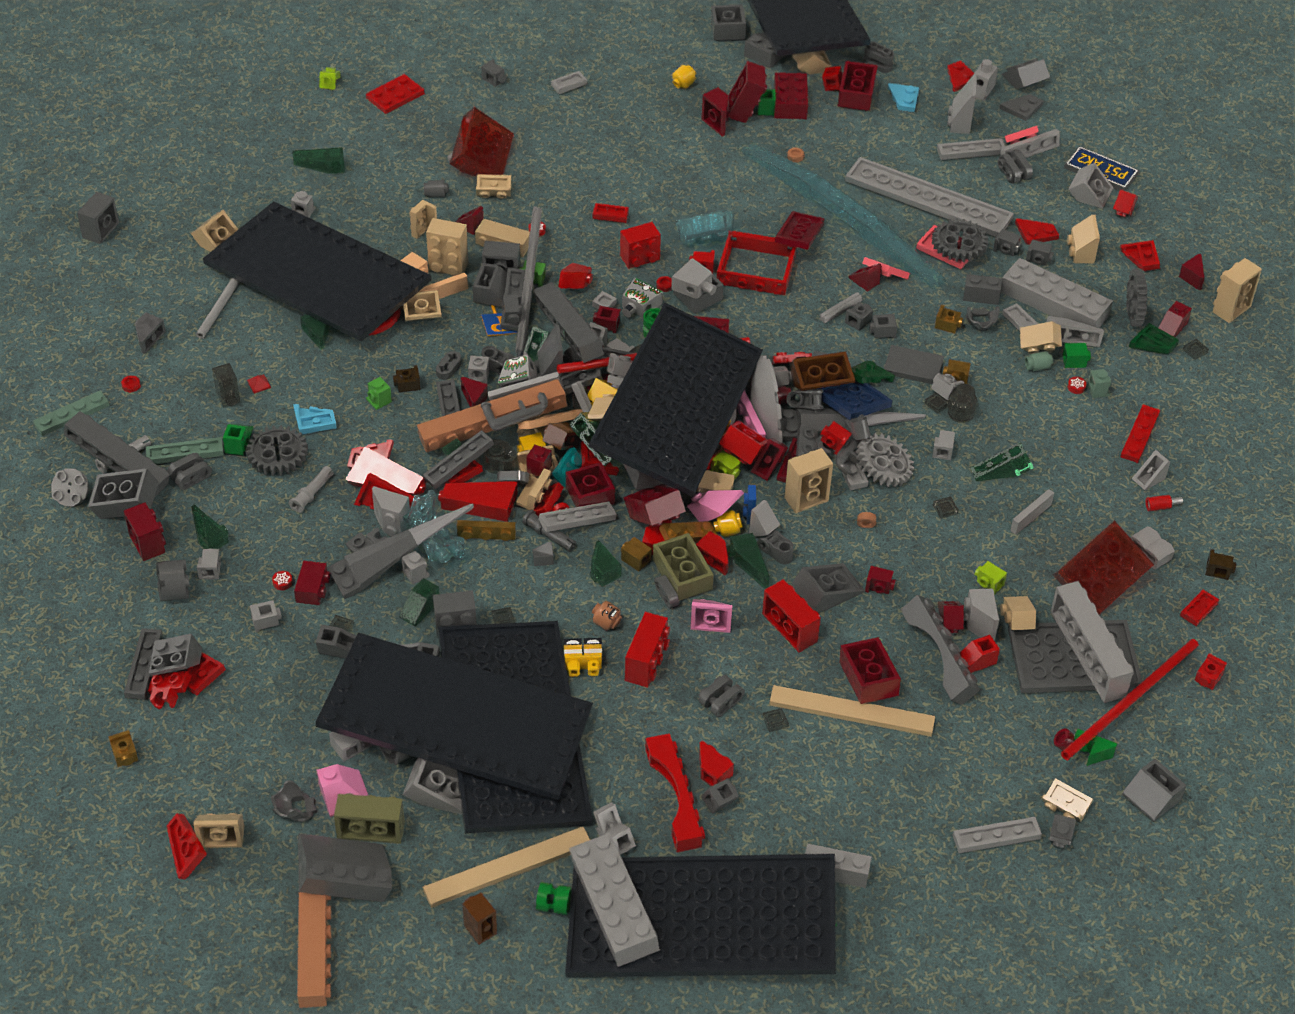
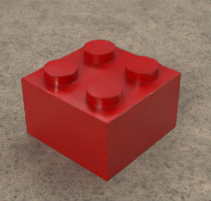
[620,222,661,269]
[719,420,768,465]

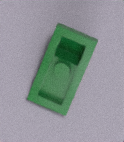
[1073,729,1117,766]

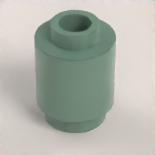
[1025,351,1053,372]

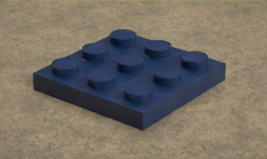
[816,381,892,420]

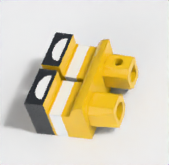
[563,638,602,677]

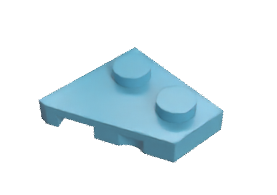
[888,83,919,112]
[293,404,337,434]

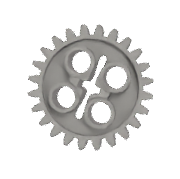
[856,433,914,487]

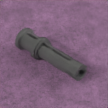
[522,510,576,552]

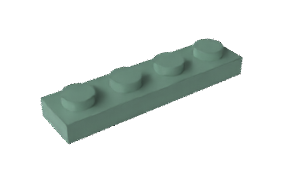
[33,391,110,436]
[146,437,224,464]

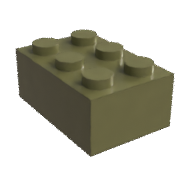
[653,533,714,601]
[334,793,405,844]

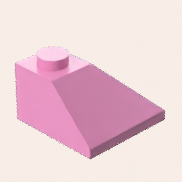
[687,490,744,522]
[691,599,732,633]
[317,764,368,817]

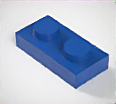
[743,485,756,524]

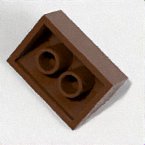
[791,351,855,391]

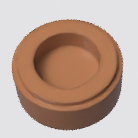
[787,148,804,162]
[857,512,876,528]

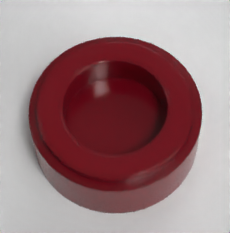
[1054,728,1074,750]

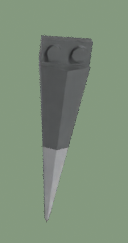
[780,408,926,441]
[327,504,474,599]

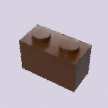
[542,422,584,450]
[462,892,497,945]

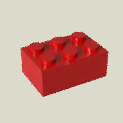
[762,579,821,653]
[625,612,670,688]

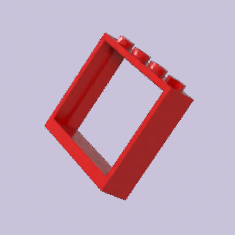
[717,230,797,295]

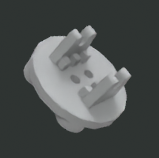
[51,469,89,506]

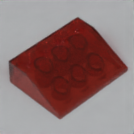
[450,107,514,177]
[1052,521,1154,615]

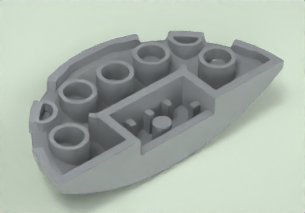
[748,355,782,443]

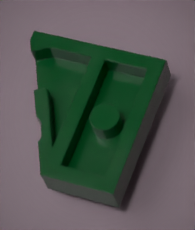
[1129,323,1179,354]
[851,360,895,383]

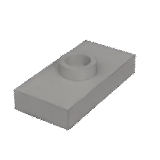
[551,71,587,94]
[1002,303,1038,331]

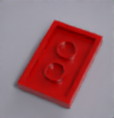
[366,74,425,114]

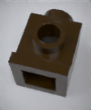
[393,365,421,393]
[1205,549,1236,580]

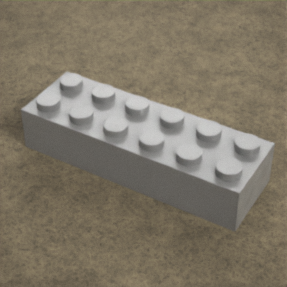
[1001,258,1113,328]
[1051,581,1133,703]
[569,833,659,967]

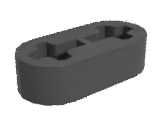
[436,351,461,380]
[496,471,530,485]
[654,575,679,608]

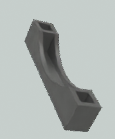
[901,595,980,705]
[316,625,441,658]

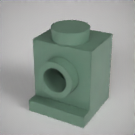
[1087,369,1111,398]

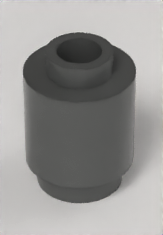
[424,180,449,198]

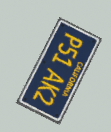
[1064,146,1139,191]

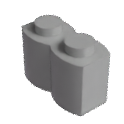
[1129,526,1175,570]

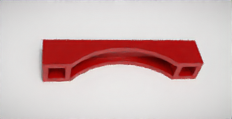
[645,733,705,853]

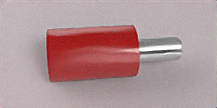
[1145,495,1183,511]

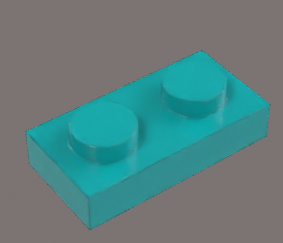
[552,447,582,487]

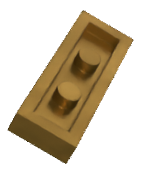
[457,520,516,541]
[659,521,717,542]

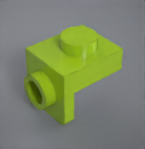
[319,67,340,90]

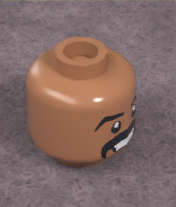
[592,601,622,631]

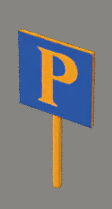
[481,305,517,336]

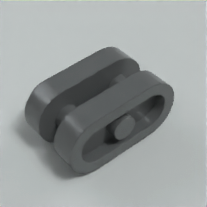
[863,41,894,73]
[997,150,1033,183]
[167,453,212,490]
[699,675,745,717]

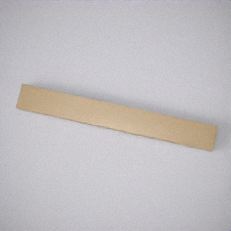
[769,685,935,737]
[423,826,590,908]

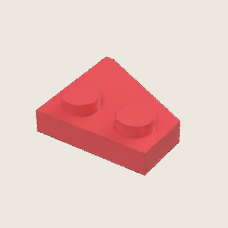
[1004,126,1039,144]
[862,257,910,280]

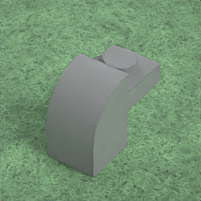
[593,802,636,855]

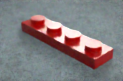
[1120,404,1160,463]

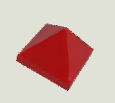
[247,374,271,394]

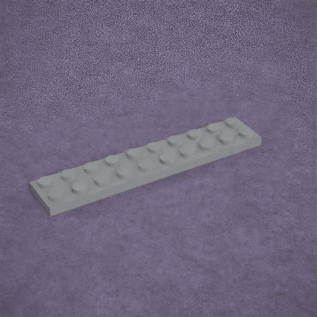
[845,157,1014,237]

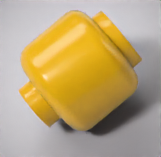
[672,65,696,89]
[713,510,743,537]

